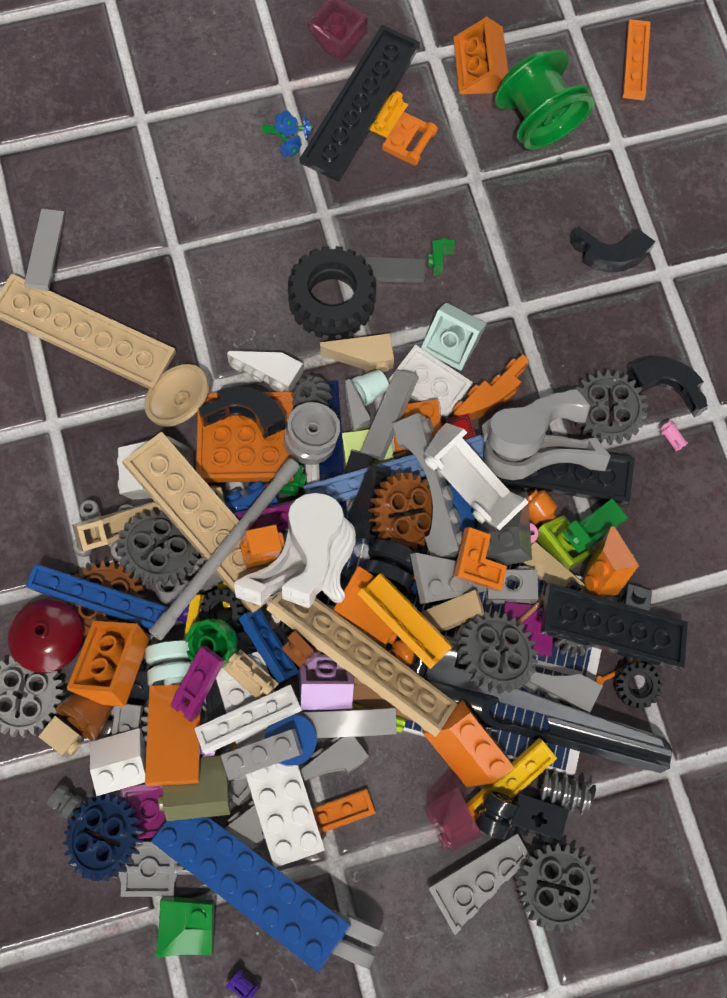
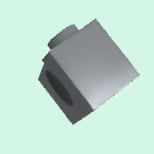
[485,566,538,604]

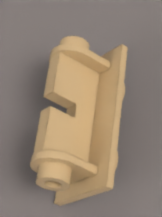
[223,649,279,700]

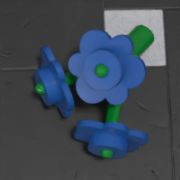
[262,110,313,157]

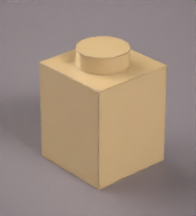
[38,716,83,758]

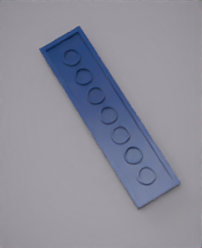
[151,817,351,973]

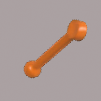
[595,659,641,685]

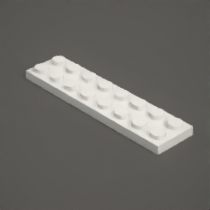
[216,652,325,868]

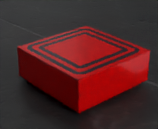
[445,413,476,440]

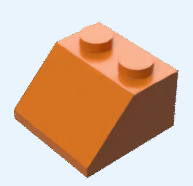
[583,526,639,598]

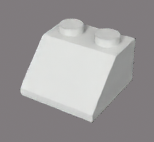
[90,728,146,796]

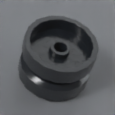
[361,539,416,594]

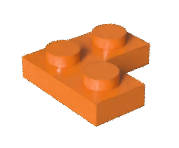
[454,527,507,591]

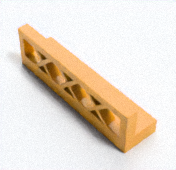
[357,573,454,669]

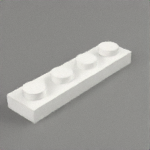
[194,685,302,755]

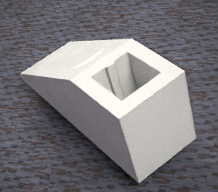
[227,351,303,392]

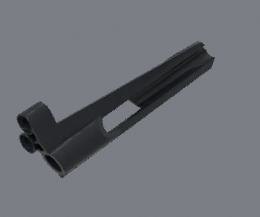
[426,635,672,773]

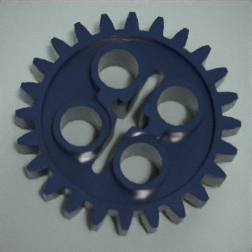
[63,793,144,882]

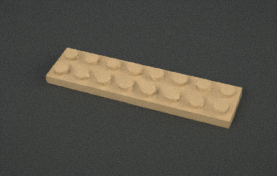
[0,273,176,390]
[122,432,282,613]
[266,591,457,737]

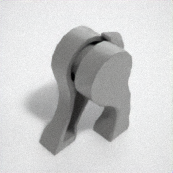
[482,389,610,480]

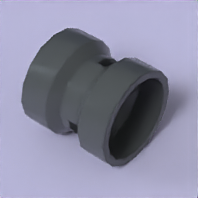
[47,784,84,821]

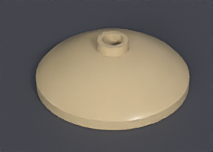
[145,364,209,427]

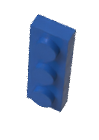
[239,609,299,683]

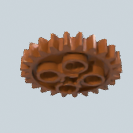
[368,473,433,552]
[65,561,146,637]

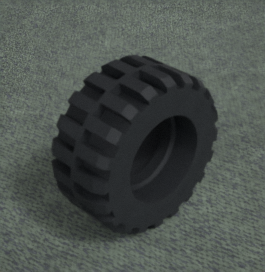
[288,246,376,339]

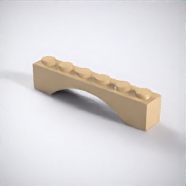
[72,485,225,551]

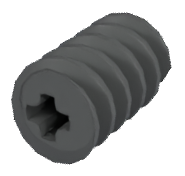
[539,769,596,815]

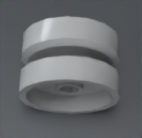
[283,402,340,465]
[331,909,384,969]

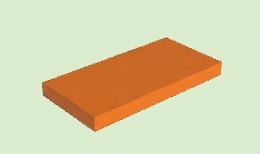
[145,684,201,786]

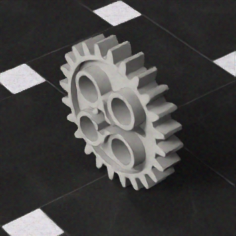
[0,656,65,738]

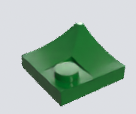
[156,896,215,958]

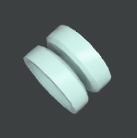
[145,641,192,686]

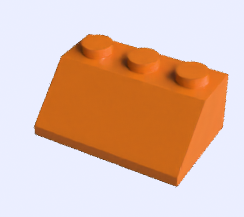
[453,17,508,94]
[67,621,149,707]
[422,700,514,787]

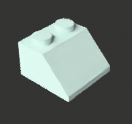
[421,303,487,371]

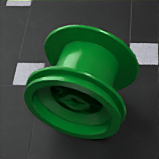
[495,50,595,150]

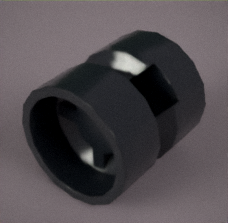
[474,790,520,839]

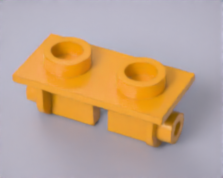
[370,91,408,138]

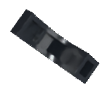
[570,226,656,272]
[627,357,708,417]
[198,387,286,438]

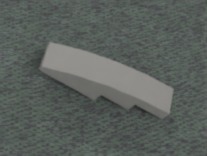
[296,707,397,738]

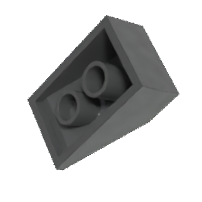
[475,492,532,566]

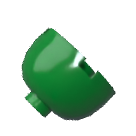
[185,618,238,668]

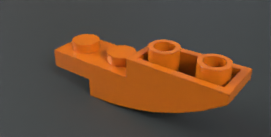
[452,354,529,420]

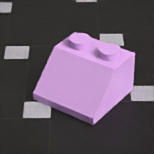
[299,655,354,711]

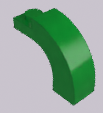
[563,499,629,553]

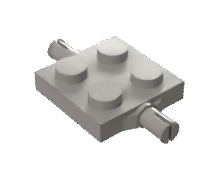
[118,842,193,897]

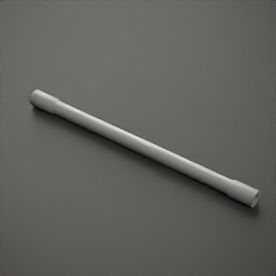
[149,458,300,640]

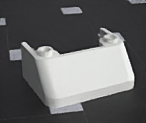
[424,423,529,530]

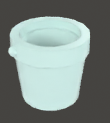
[351,369,389,406]

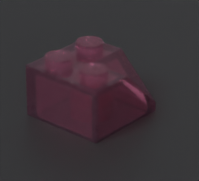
[307,0,368,62]
[425,788,482,853]

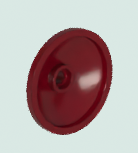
[8,599,84,673]

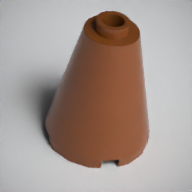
[55,693,114,741]

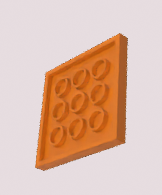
[196,392,294,483]

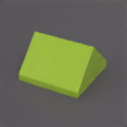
[536,515,593,571]

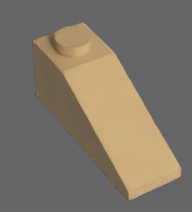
[320,334,394,372]

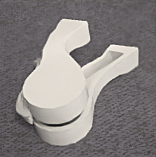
[234,493,356,608]

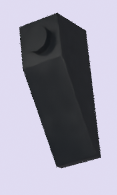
[348,465,391,544]

